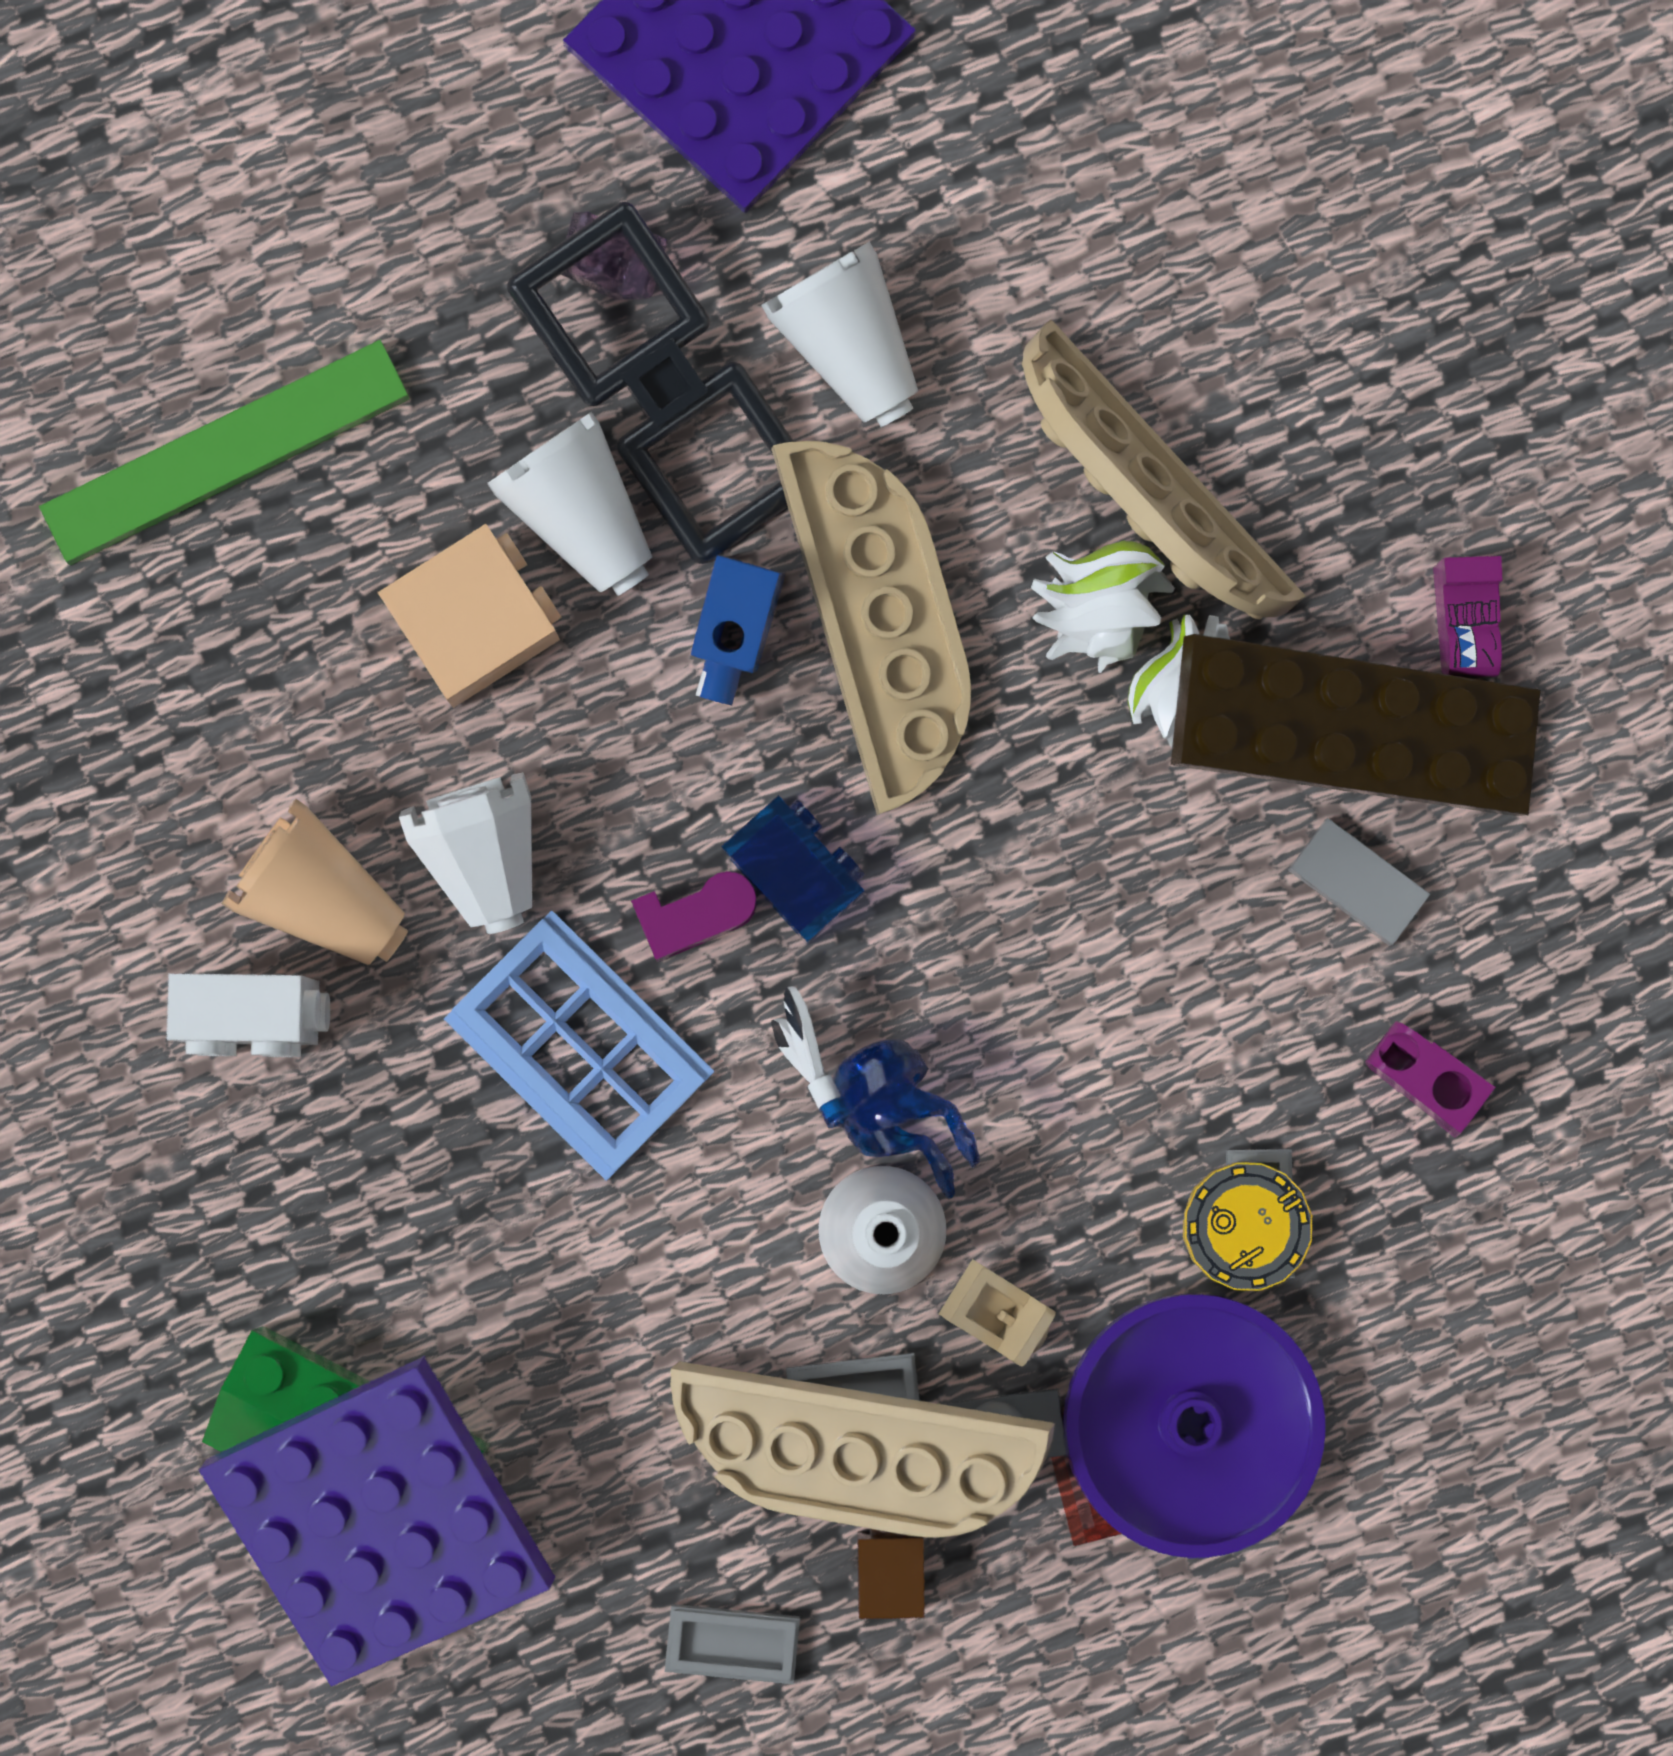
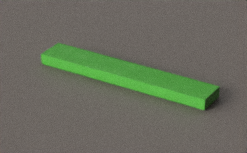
[39,340,410,566]

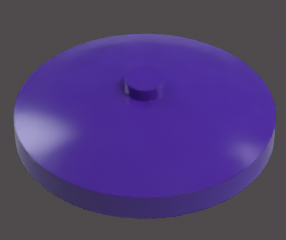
[1063,1294,1326,1558]

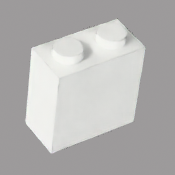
[167,974,330,1057]

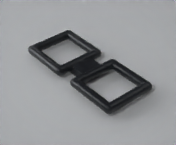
[507,202,794,564]

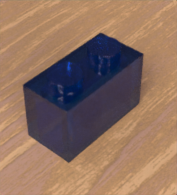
[721,795,865,945]

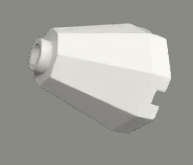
[399,772,532,934]

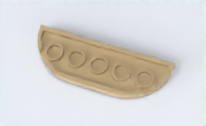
[1022,320,1306,619]
[771,441,971,815]
[671,1361,1055,1537]

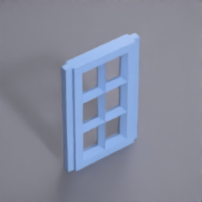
[444,910,715,1181]

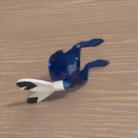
[771,986,980,1199]

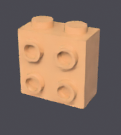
[377,524,562,708]

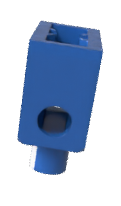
[691,555,786,705]

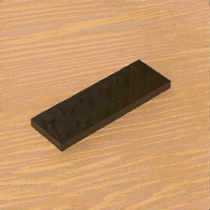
[1170,634,1541,816]

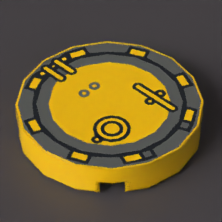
[1183,1162,1312,1291]

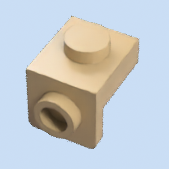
[939,1259,1056,1367]

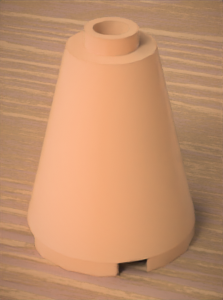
[221,799,408,965]

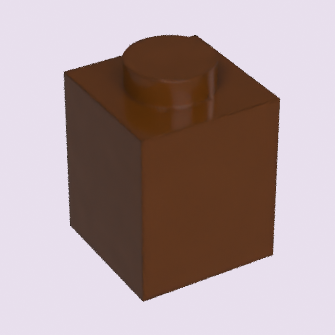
[857,1529,925,1619]

